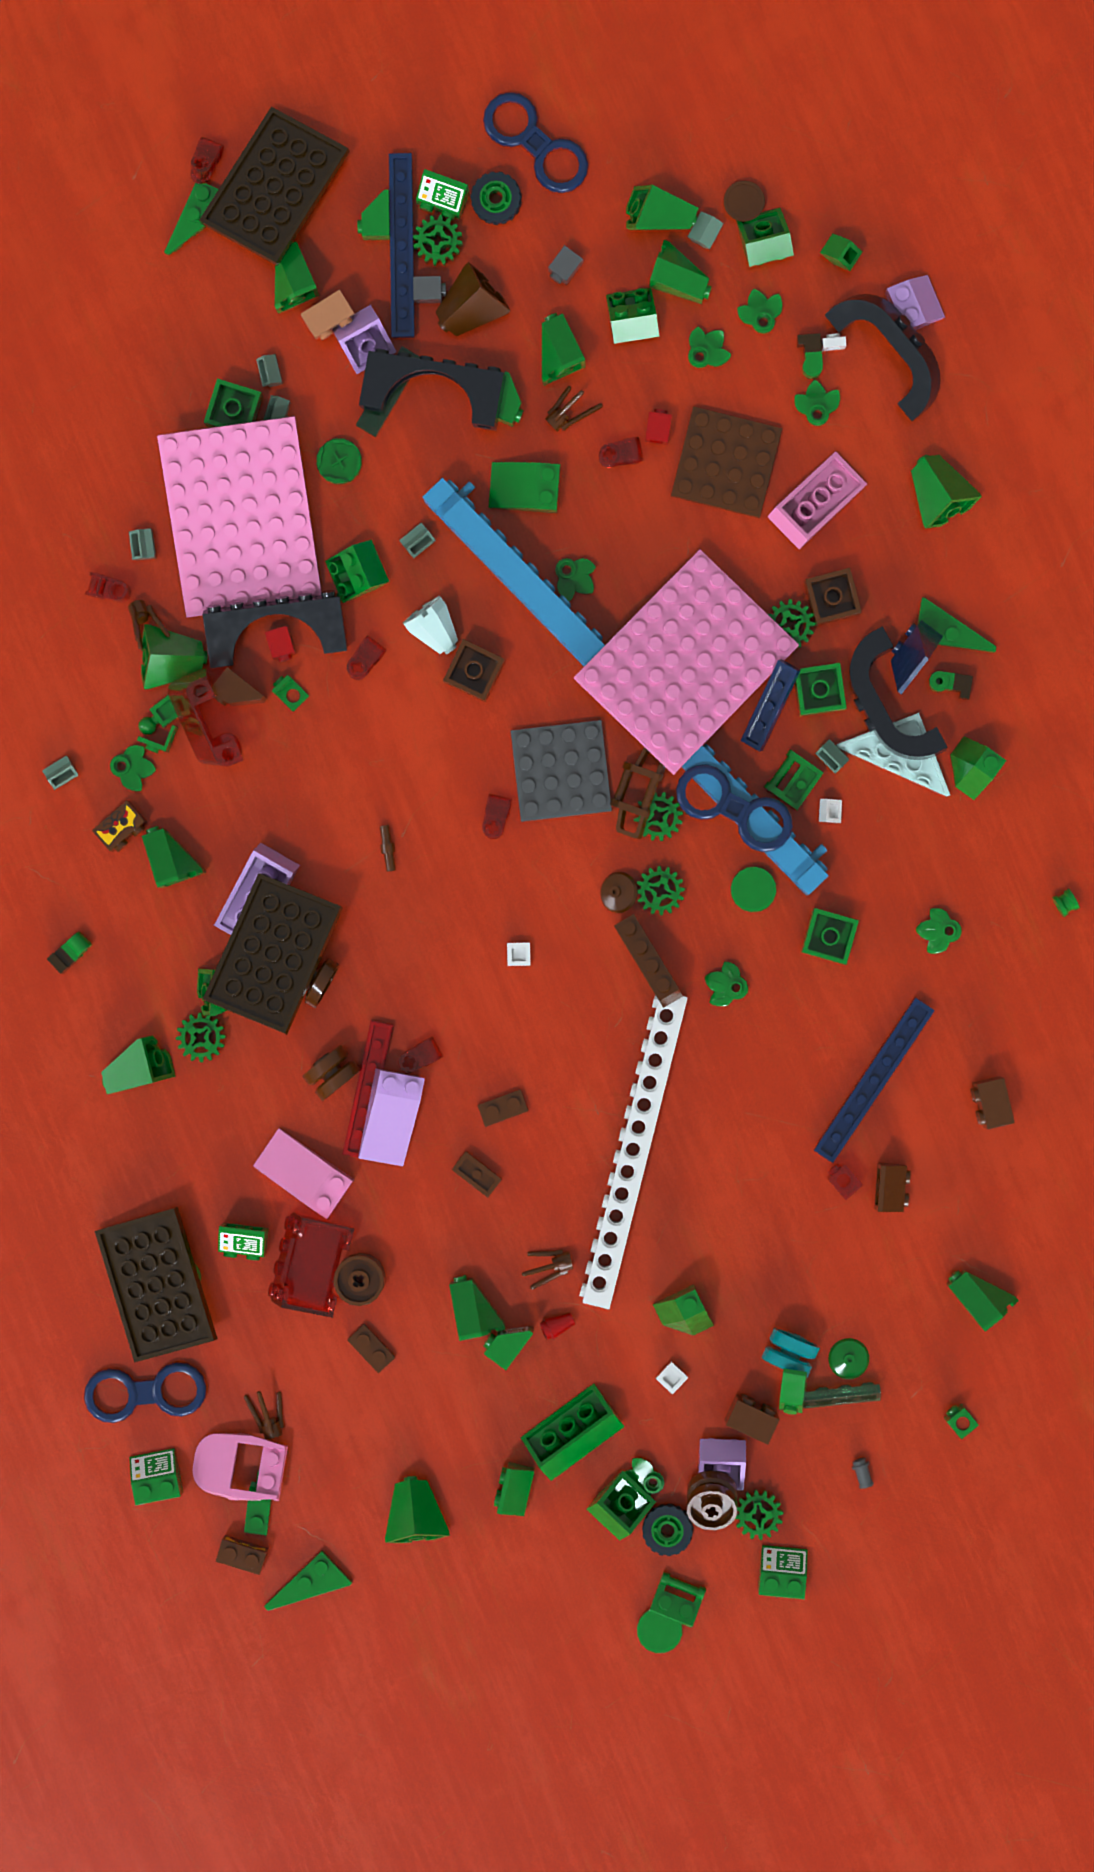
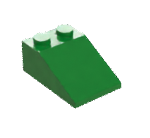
[489,462,560,513]

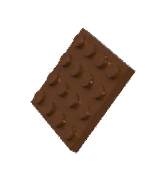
[671,406,782,518]

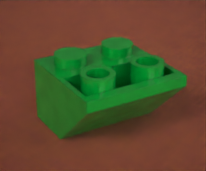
[606,288,659,344]
[325,540,389,603]
[494,1462,535,1516]

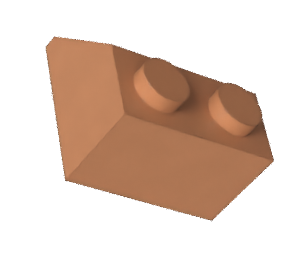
[301,290,354,340]

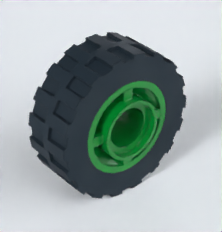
[471,172,522,225]
[642,1503,693,1556]

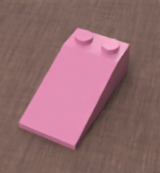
[768,452,867,550]
[253,1128,354,1219]

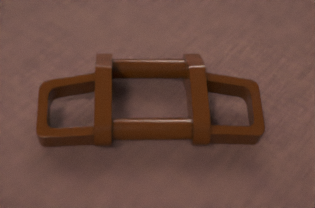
[610,747,666,839]

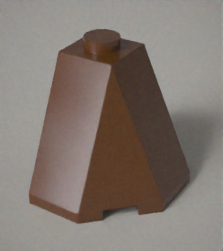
[436,262,510,336]

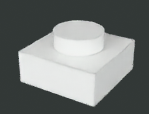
[821,333,846,351]
[819,799,842,823]
[507,943,531,966]
[656,1361,688,1394]

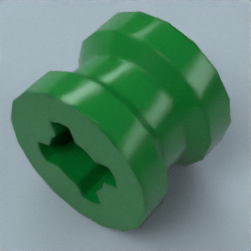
[1052,888,1080,917]

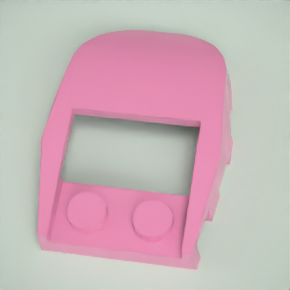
[193,1433,288,1501]

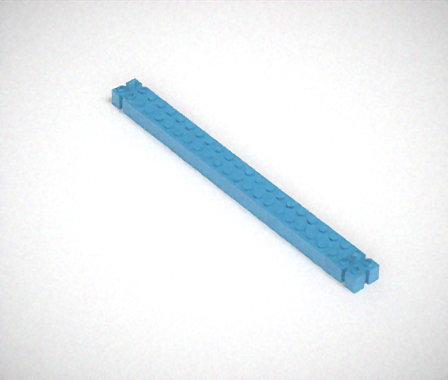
[423,478,829,896]

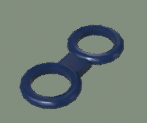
[483,92,588,193]
[676,764,793,852]
[84,1362,206,1423]

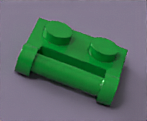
[764,750,824,810]
[649,1572,706,1628]

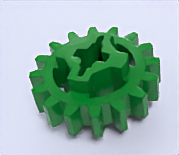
[413,215,463,266]
[768,599,815,648]
[633,792,683,841]
[637,866,685,916]
[176,1013,226,1062]
[735,1489,783,1540]

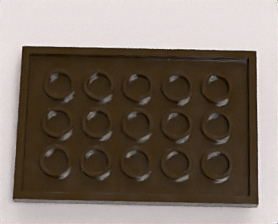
[199,107,350,266]
[203,873,343,1035]
[95,1207,218,1362]

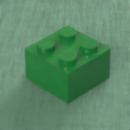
[204,378,263,427]
[795,663,847,717]
[801,908,859,965]

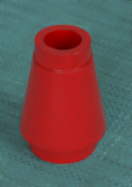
[539,1312,575,1340]

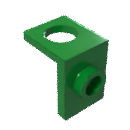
[272,675,309,712]
[137,725,178,753]
[944,1404,979,1439]

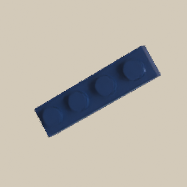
[740,659,801,752]

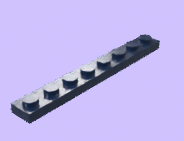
[389,153,415,338]
[814,998,935,1163]

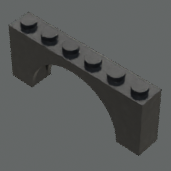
[359,348,506,431]
[202,590,348,668]

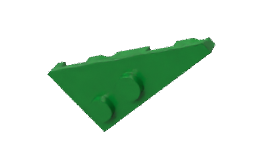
[164,179,219,255]
[918,598,996,653]
[264,1550,352,1611]

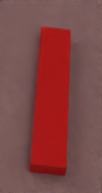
[342,1020,393,1158]

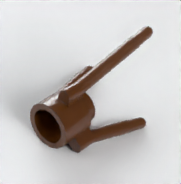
[545,386,603,432]
[128,600,170,649]
[522,1249,573,1290]
[244,1391,285,1439]

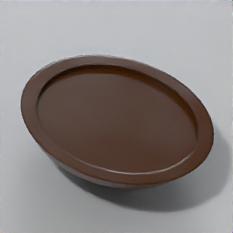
[724,181,765,222]
[600,872,638,913]

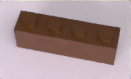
[614,914,683,1008]

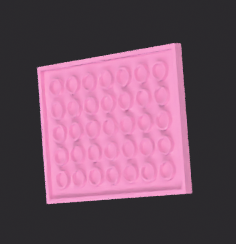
[157,416,322,618]
[574,550,799,775]

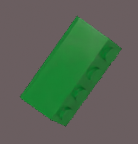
[521,1384,625,1481]

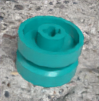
[761,1328,820,1378]

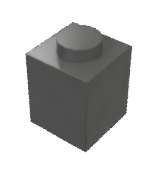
[548,245,583,285]
[413,276,446,304]

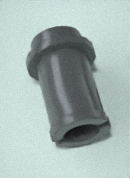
[852,1458,874,1489]

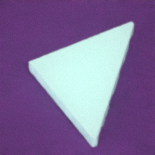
[836,713,950,797]

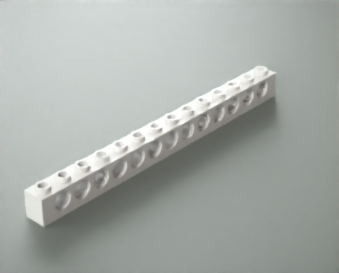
[579,995,688,1309]

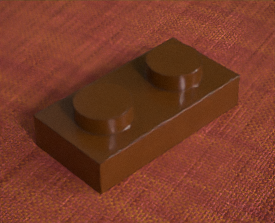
[477,1089,528,1127]
[452,1151,502,1198]
[348,1324,395,1374]

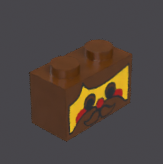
[92,800,147,852]
[215,1535,269,1575]

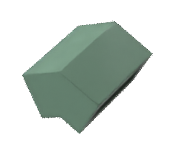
[688,212,724,249]
[256,354,283,387]
[263,395,291,420]
[399,523,436,558]
[129,528,156,560]
[815,739,850,773]
[42,756,79,790]

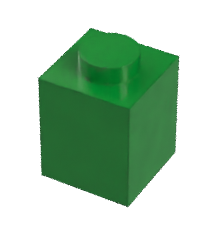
[820,233,862,271]

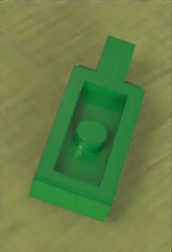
[244,1471,271,1535]

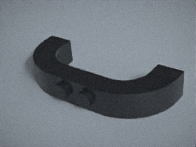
[825,294,940,421]
[849,626,948,760]

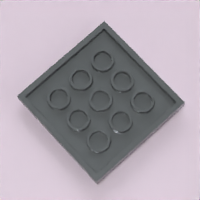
[511,720,612,822]

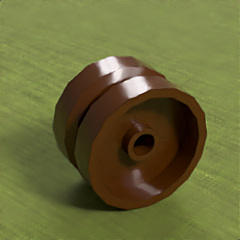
[305,957,340,1008]
[302,1045,361,1101]
[333,1253,386,1306]
[687,1470,737,1530]

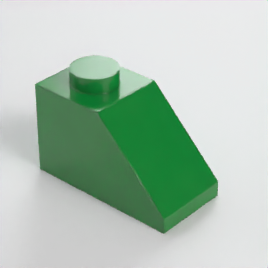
[357,190,390,240]
[498,371,524,427]
[779,1368,807,1415]

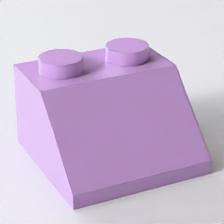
[885,275,945,330]
[332,305,396,374]
[698,1438,746,1490]

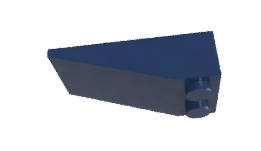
[891,620,943,694]

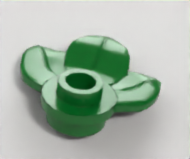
[737,289,782,334]
[688,327,731,368]
[794,380,840,426]
[555,558,596,601]
[110,745,156,791]
[916,908,962,954]
[705,962,749,1006]
[625,1458,664,1495]

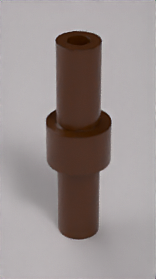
[380,825,396,872]

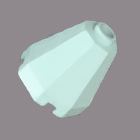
[403,596,458,654]

